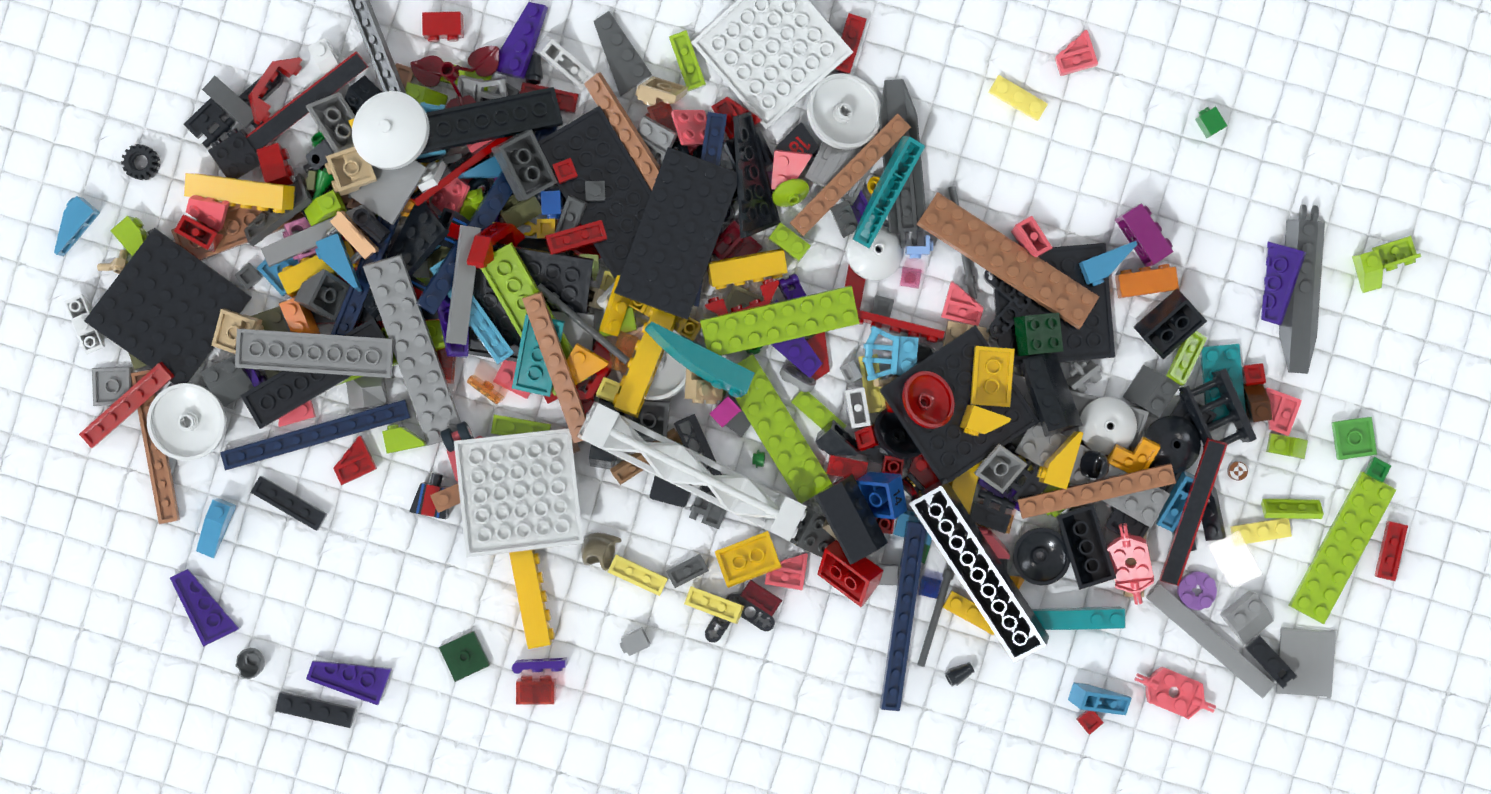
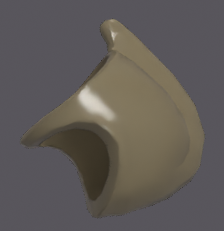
[581,532,622,571]

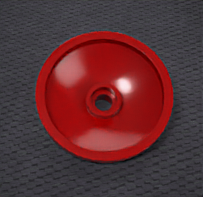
[902,371,955,429]

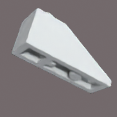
[534,35,594,90]
[307,38,351,98]

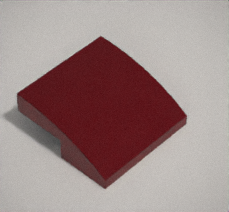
[713,220,763,260]

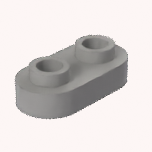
[779,364,816,392]

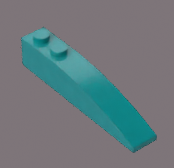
[852,136,925,249]
[645,322,755,397]
[1032,606,1125,630]

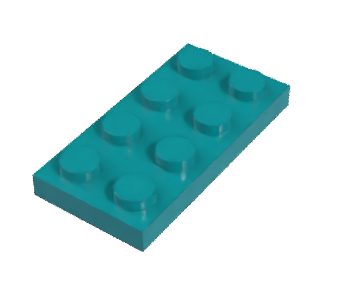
[512,313,565,397]
[1200,344,1246,422]

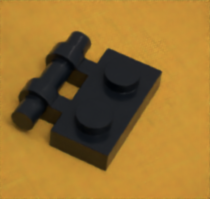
[184,98,235,148]
[1004,459,1048,502]
[970,490,1016,534]

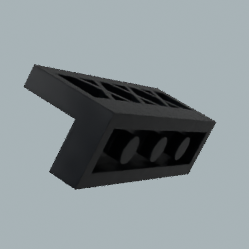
[673,414,722,493]

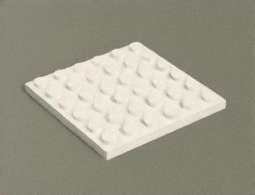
[691,0,854,130]
[454,428,584,558]

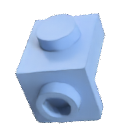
[905,235,933,259]

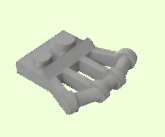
[456,75,508,102]
[637,116,678,165]

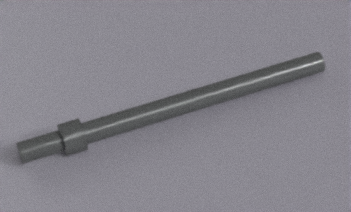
[948,186,977,299]
[537,283,630,364]
[917,564,955,667]

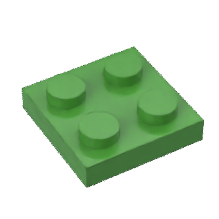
[1331,417,1377,460]

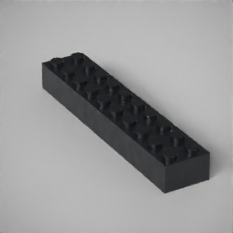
[909,478,1049,662]

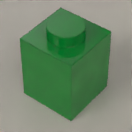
[1195,106,1228,139]

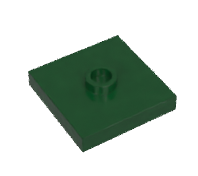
[439,631,490,682]

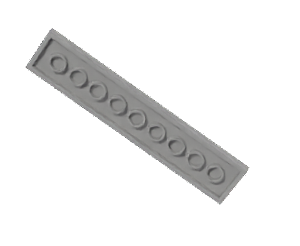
[363,254,461,446]

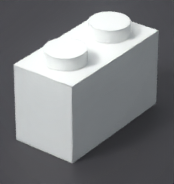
[844,387,871,429]

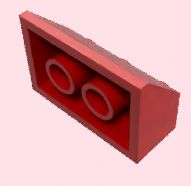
[817,540,884,607]

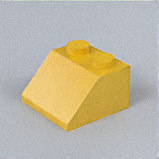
[960,405,1011,436]

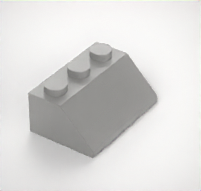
[306,92,355,153]

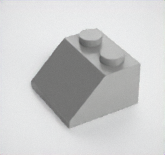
[1220,591,1274,645]

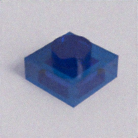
[918,575,942,599]

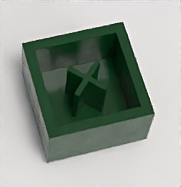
[1014,313,1063,356]

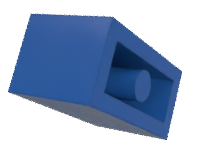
[541,190,565,219]

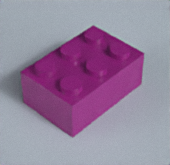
[1115,203,1174,267]

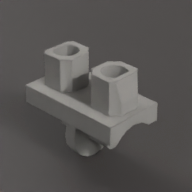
[1066,360,1102,393]

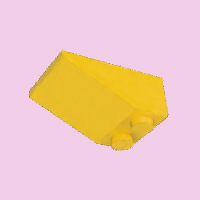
[1037,431,1083,490]

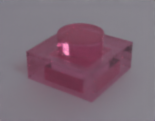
[899,267,922,289]

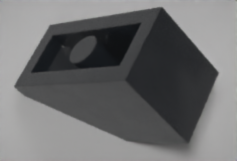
[815,420,859,456]

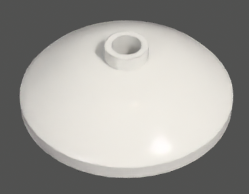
[846,225,903,281]
[1078,397,1137,455]

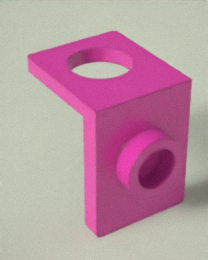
[710,397,741,427]

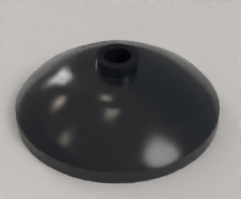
[874,408,921,460]
[1144,416,1201,473]
[1013,528,1070,586]

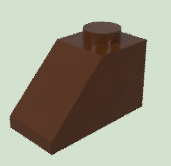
[1243,384,1272,422]

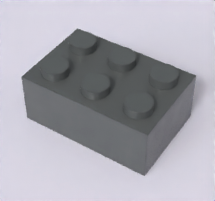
[491,129,558,201]

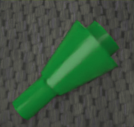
[312,167,334,201]

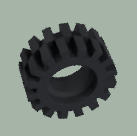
[121,144,160,180]

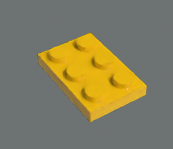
[970,346,1015,407]
[714,531,781,588]

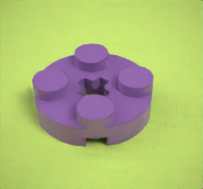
[1177,571,1217,610]

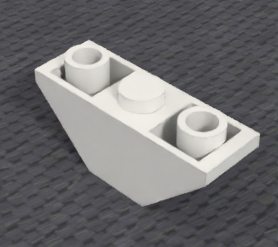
[64,294,105,355]

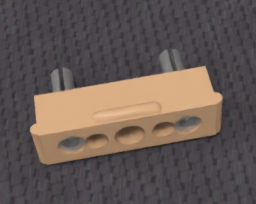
[326,211,379,264]

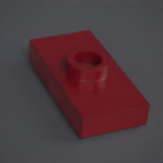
[740,579,783,616]

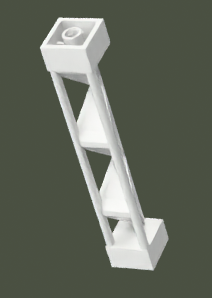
[577,402,807,541]

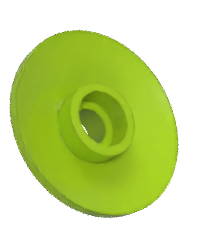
[772,179,809,207]

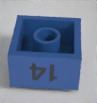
[856,472,907,519]

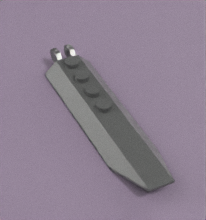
[879,79,926,248]
[1279,204,1325,374]

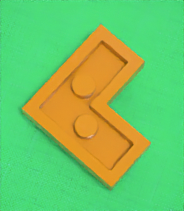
[1107,437,1161,473]

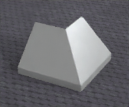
[346,376,388,410]
[974,444,1028,494]

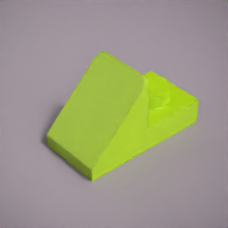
[1266,433,1308,459]

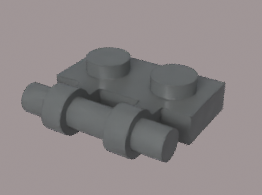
[689,486,726,529]

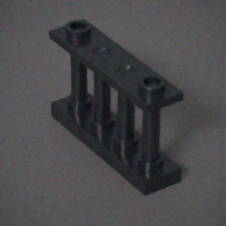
[1179,368,1257,450]

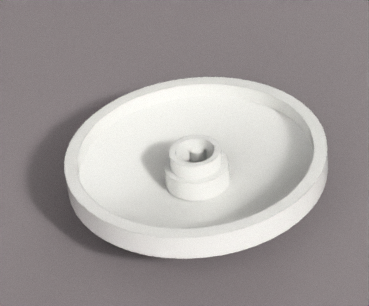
[807,73,881,150]
[352,91,429,170]
[615,326,686,401]
[147,383,227,461]

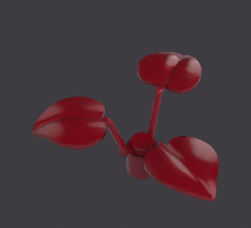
[410,46,500,109]

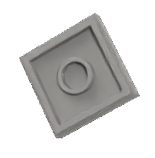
[92,367,133,406]

